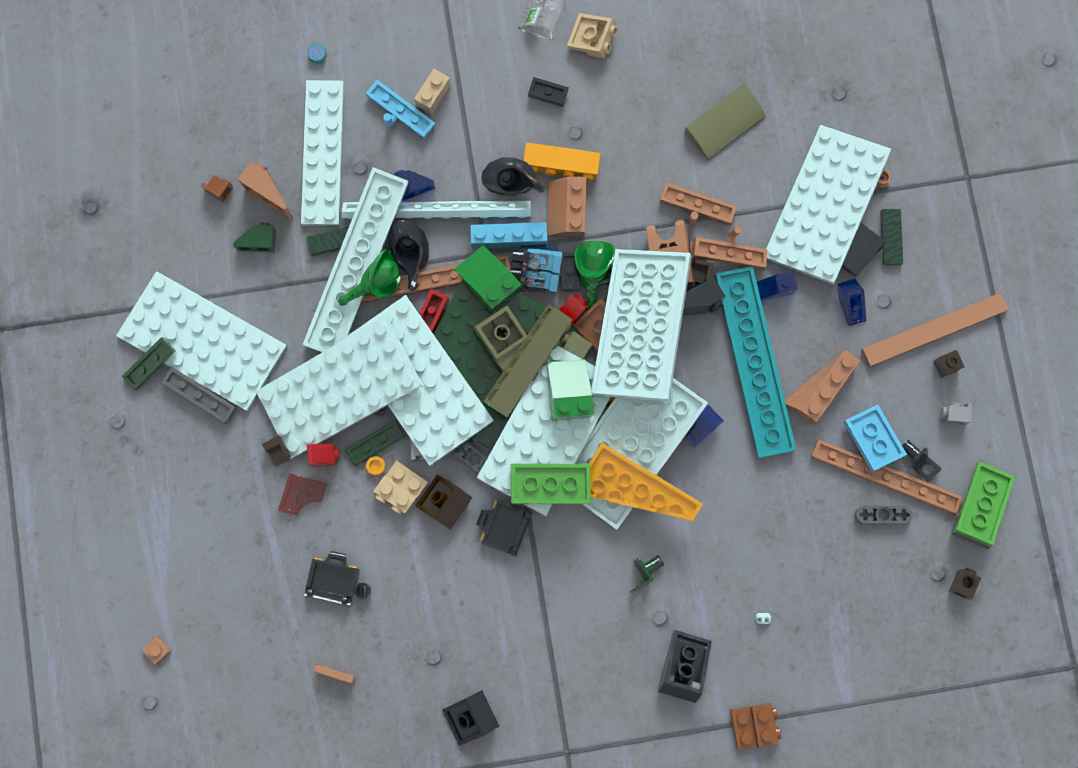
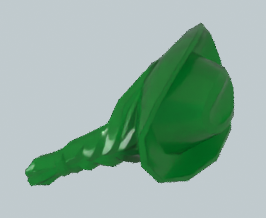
[574,241,615,310]
[338,249,401,306]

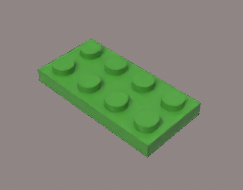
[954,461,1015,547]
[511,464,591,504]

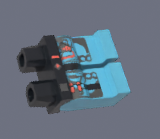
[510,248,562,292]

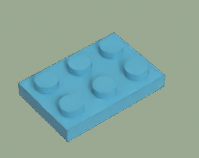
[843,405,907,472]

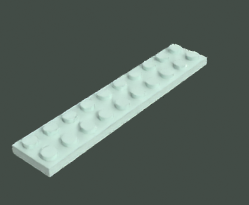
[303,167,409,352]

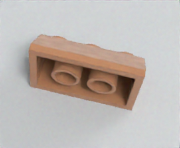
[547,176,586,238]

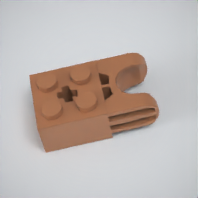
[646,220,695,287]

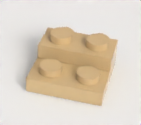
[567,13,617,58]
[373,460,428,514]

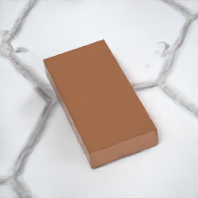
[314,664,356,684]

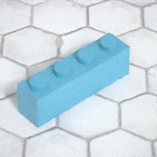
[470,222,547,249]

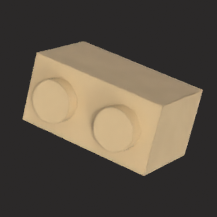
[414,69,451,116]

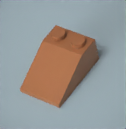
[238,161,293,220]

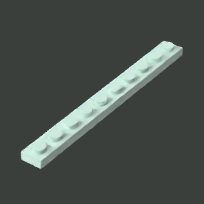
[342,201,531,220]

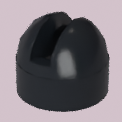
[354,583,371,599]

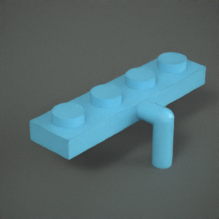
[365,80,436,139]

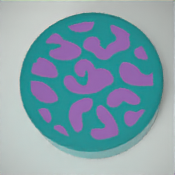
[307,43,327,63]

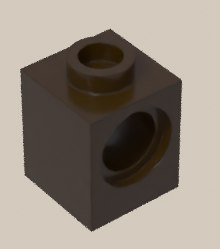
[933,350,965,378]
[949,568,981,599]

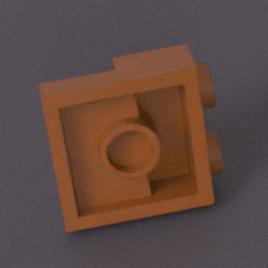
[730,703,781,750]

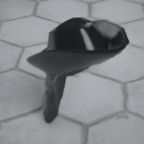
[481,157,544,196]
[388,220,429,291]

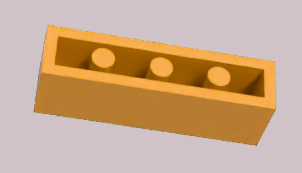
[523,142,601,181]

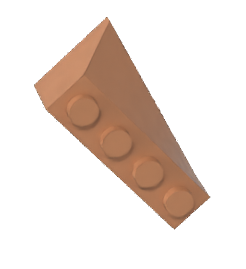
[785,349,860,425]

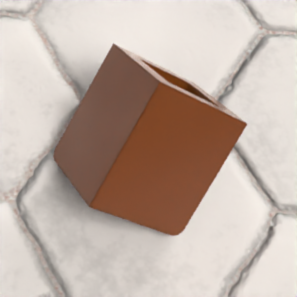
[201,175,233,202]

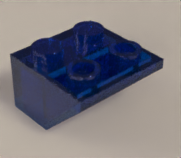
[685,393,724,448]

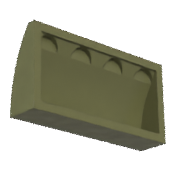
[685,84,766,160]

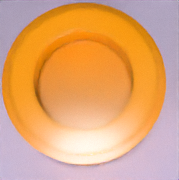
[366,456,386,476]

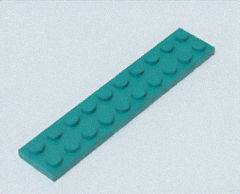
[715,266,796,459]

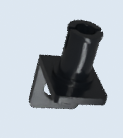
[902,440,941,482]

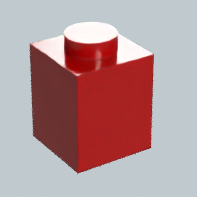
[559,295,589,325]

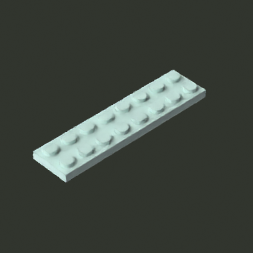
[301,80,344,226]

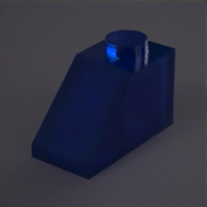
[394,170,435,202]
[757,271,798,301]
[837,279,867,326]

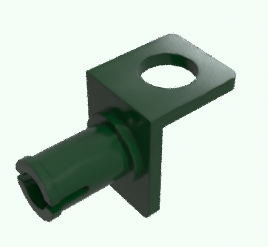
[630,555,664,593]

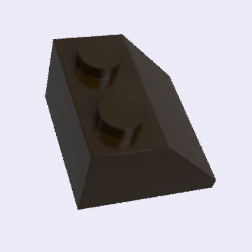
[415,474,472,530]

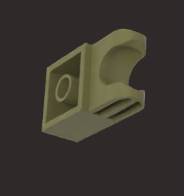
[472,305,527,373]

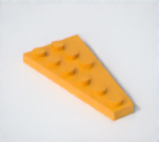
[589,442,703,521]

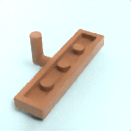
[660,182,737,225]
[692,226,768,270]

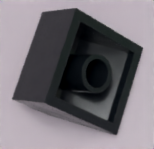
[442,690,500,746]

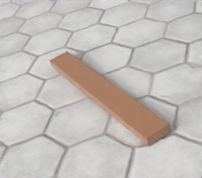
[362,255,511,303]
[862,293,1009,367]
[810,439,963,515]

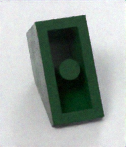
[233,222,276,252]

